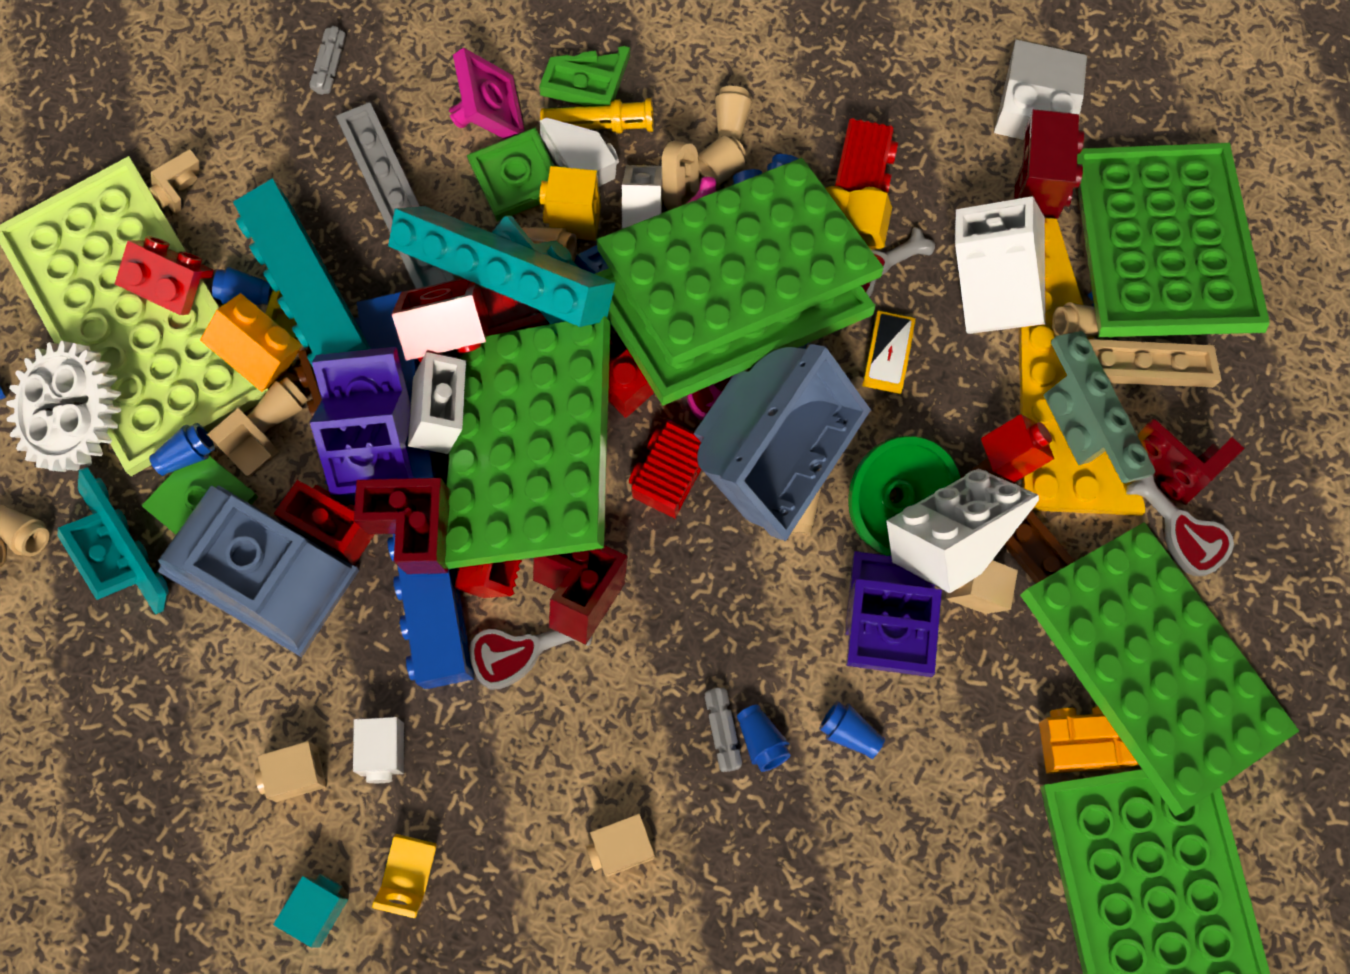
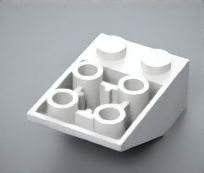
[955,196,1045,334]
[886,469,1039,593]

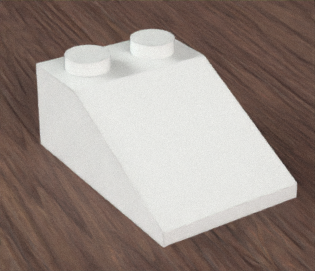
[994,39,1087,140]

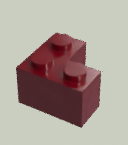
[1014,109,1084,219]
[354,478,451,574]
[533,545,628,645]

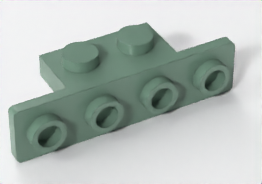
[1043,331,1155,483]

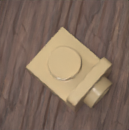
[149,149,199,214]

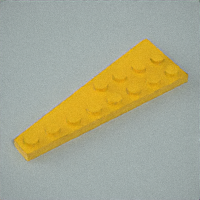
[1019,218,1145,516]

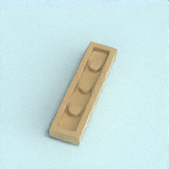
[1088,339,1222,388]

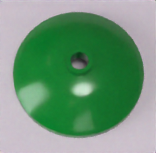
[848,436,961,556]

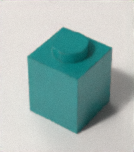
[273,874,348,948]

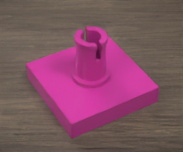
[449,48,525,139]

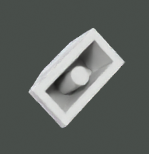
[540,118,619,186]
[622,165,663,229]

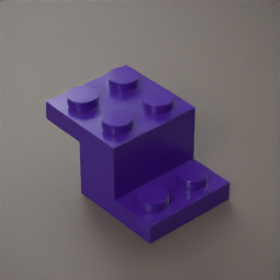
[310,347,414,495]
[845,551,942,677]

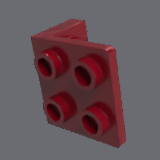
[1137,419,1245,505]

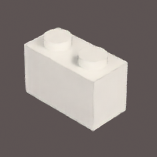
[408,352,466,454]

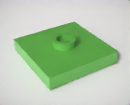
[467,128,554,222]
[141,456,258,535]

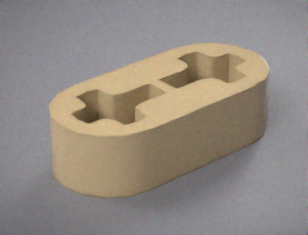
[661,141,699,211]

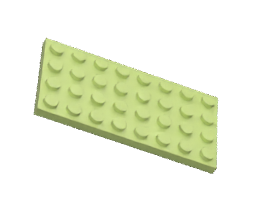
[0,156,269,476]

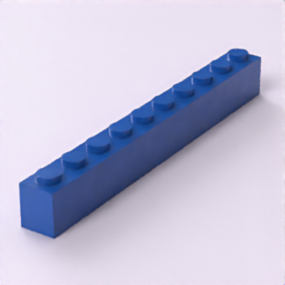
[354,292,474,689]

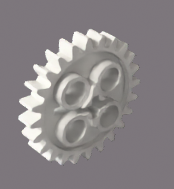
[6,341,121,472]

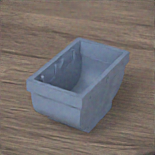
[693,344,871,541]
[158,485,359,658]

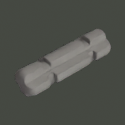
[309,26,346,95]
[705,688,742,772]

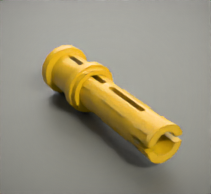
[540,98,654,134]

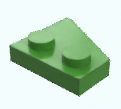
[539,46,630,107]

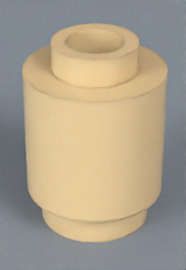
[698,135,746,188]

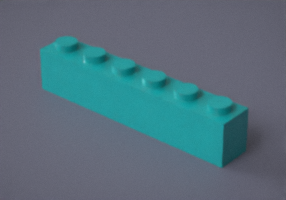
[233,178,371,367]
[388,206,615,327]

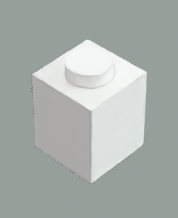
[353,717,404,783]

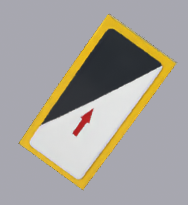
[862,311,916,394]

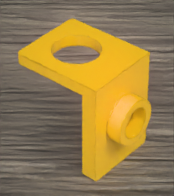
[372,834,437,918]

